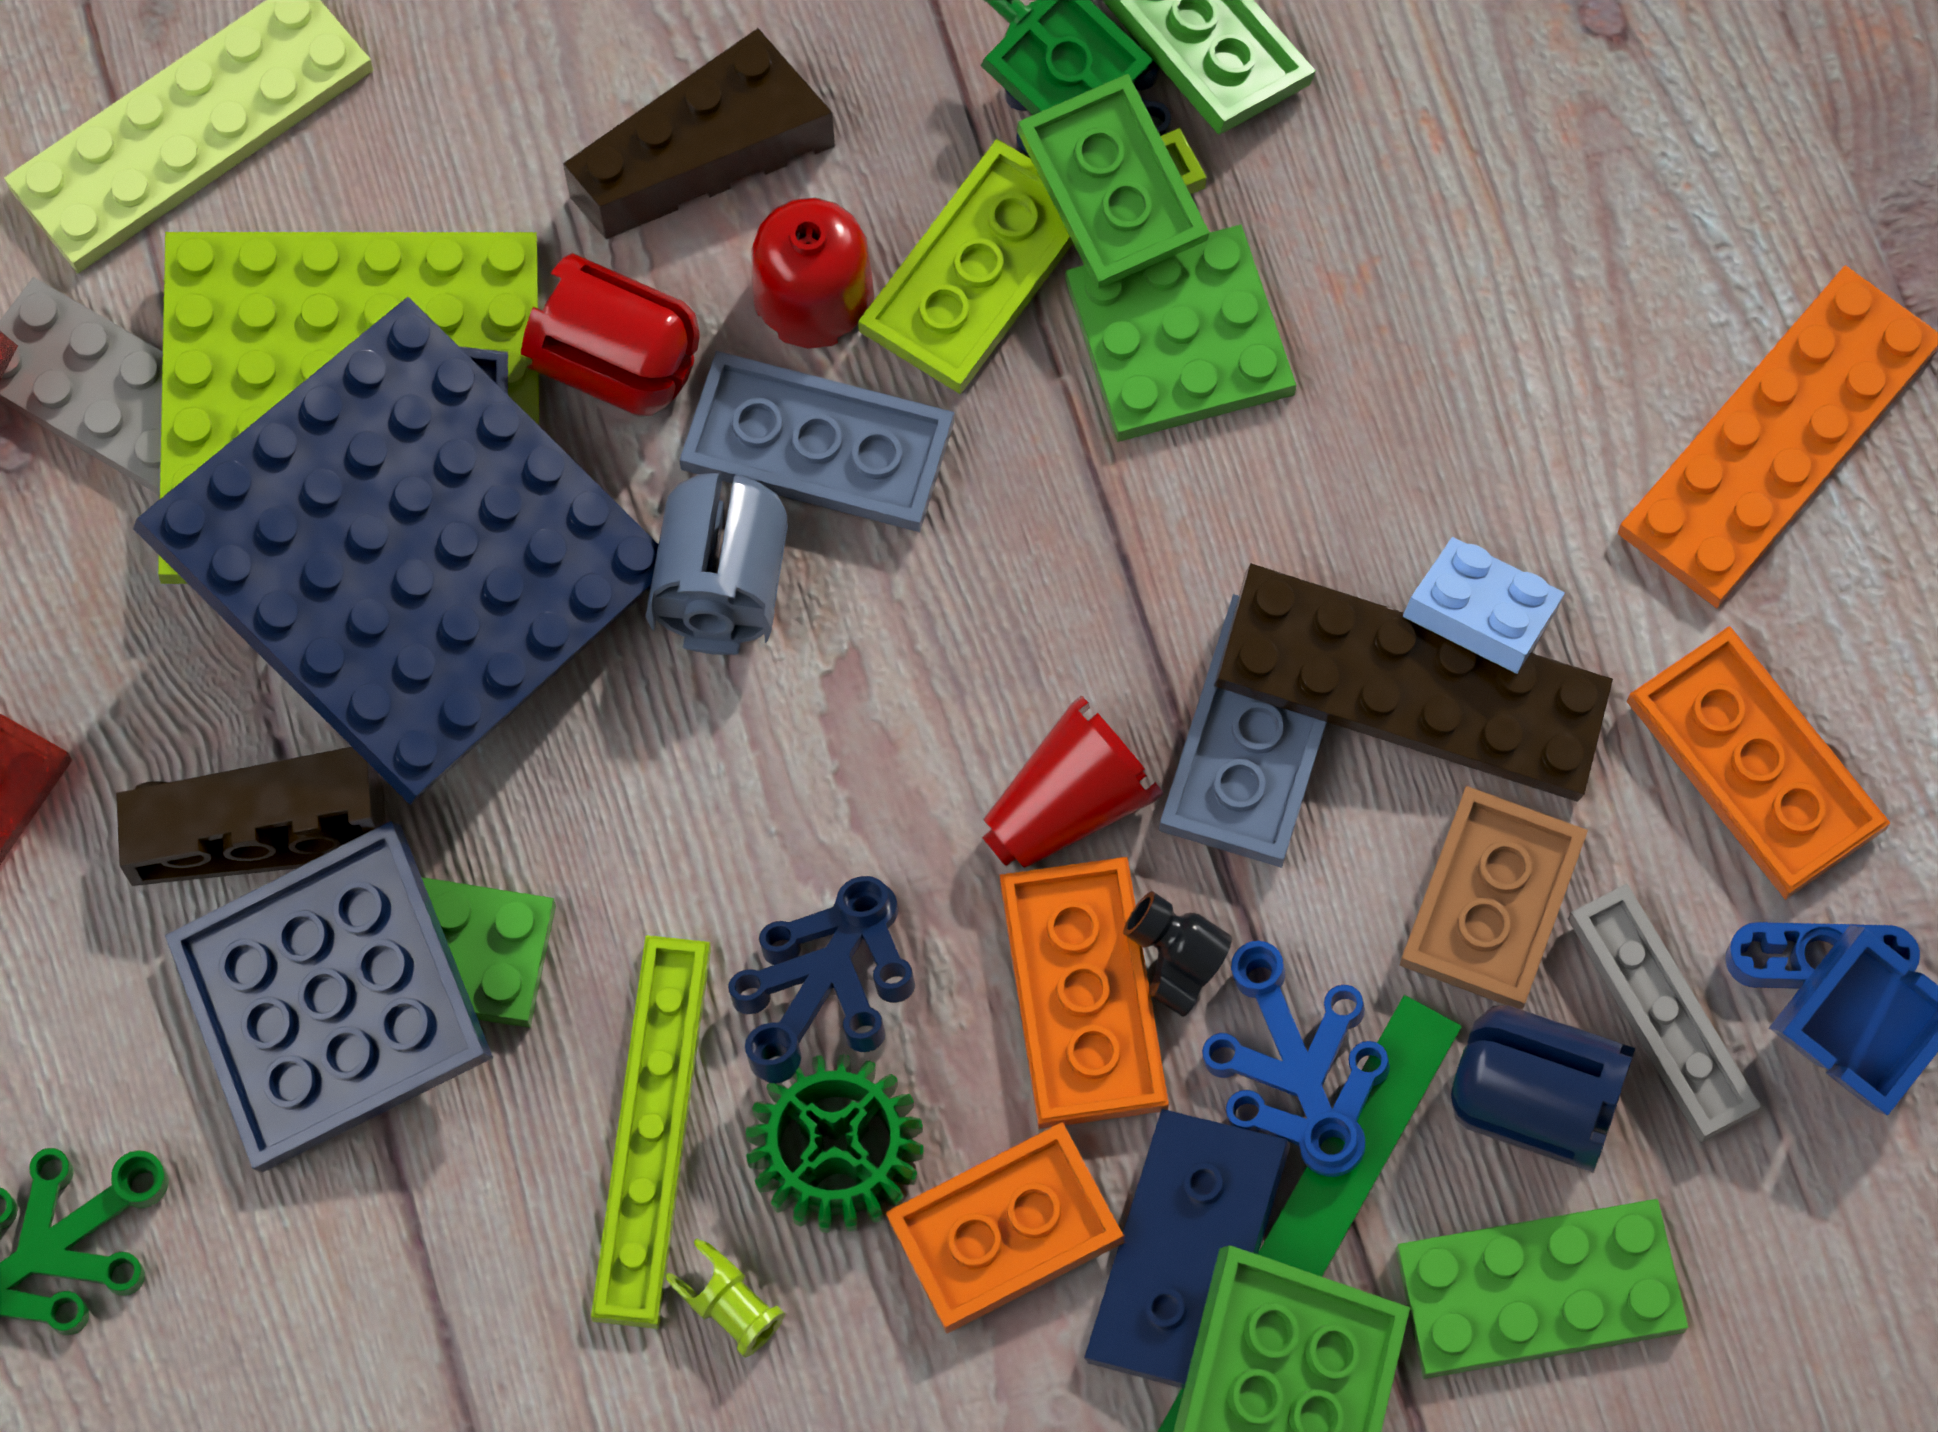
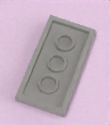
[0,276,163,495]

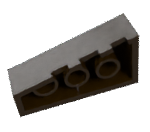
[563,28,835,240]
[116,746,386,886]

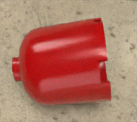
[751,197,874,349]

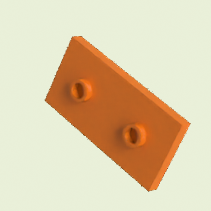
[1626,626,1890,900]
[999,857,1169,1129]

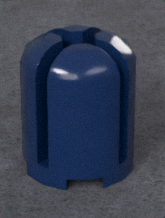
[1451,1005,1636,1173]

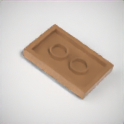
[1399,786,1588,1010]

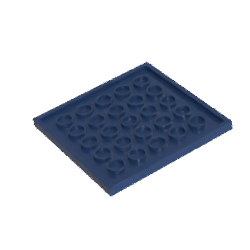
[133,297,659,805]

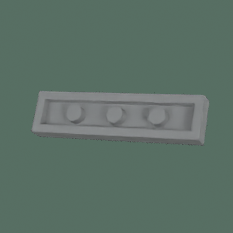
[1568,883,1761,1143]

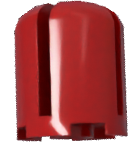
[521,253,700,417]

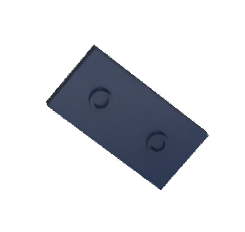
[1084,1109,1290,1388]

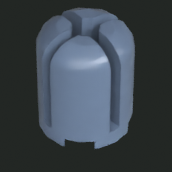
[645,473,788,655]

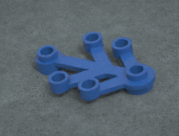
[1202,941,1390,1177]

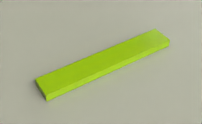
[591,935,711,1329]

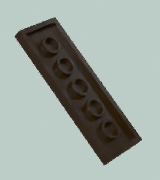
[1214,563,1613,802]

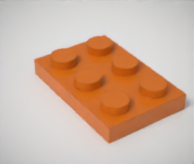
[885,1122,1125,1334]

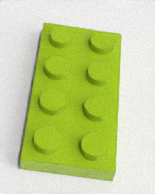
[858,139,1073,395]

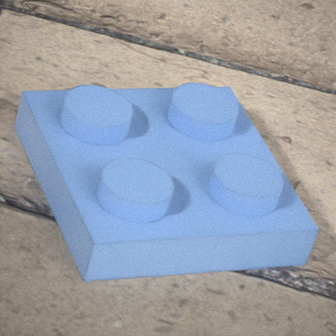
[1403,537,1565,674]

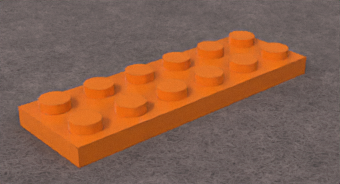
[1617,265,1938,608]

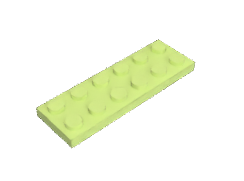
[4,0,374,274]

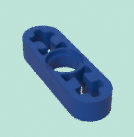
[1725,922,1920,989]

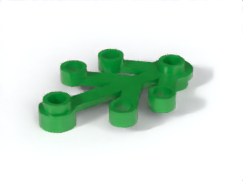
[0,1148,169,1335]

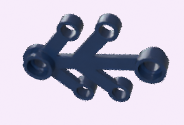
[728,876,915,1083]

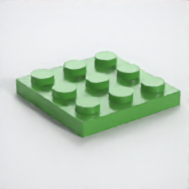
[1065,224,1296,442]
[1174,1245,1410,1432]

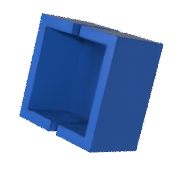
[1769,925,1938,1116]

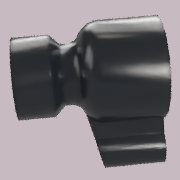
[1124,891,1232,1017]

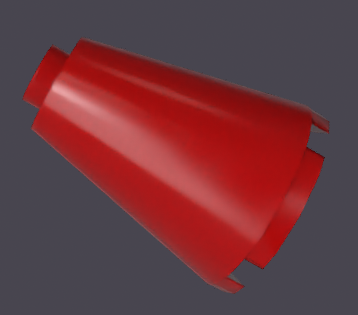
[981,696,1164,869]

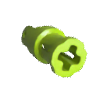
[665,1238,786,1358]

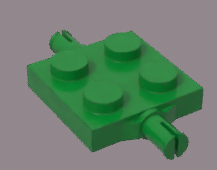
[980,0,1153,115]

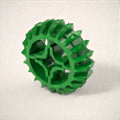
[745,1054,924,1233]

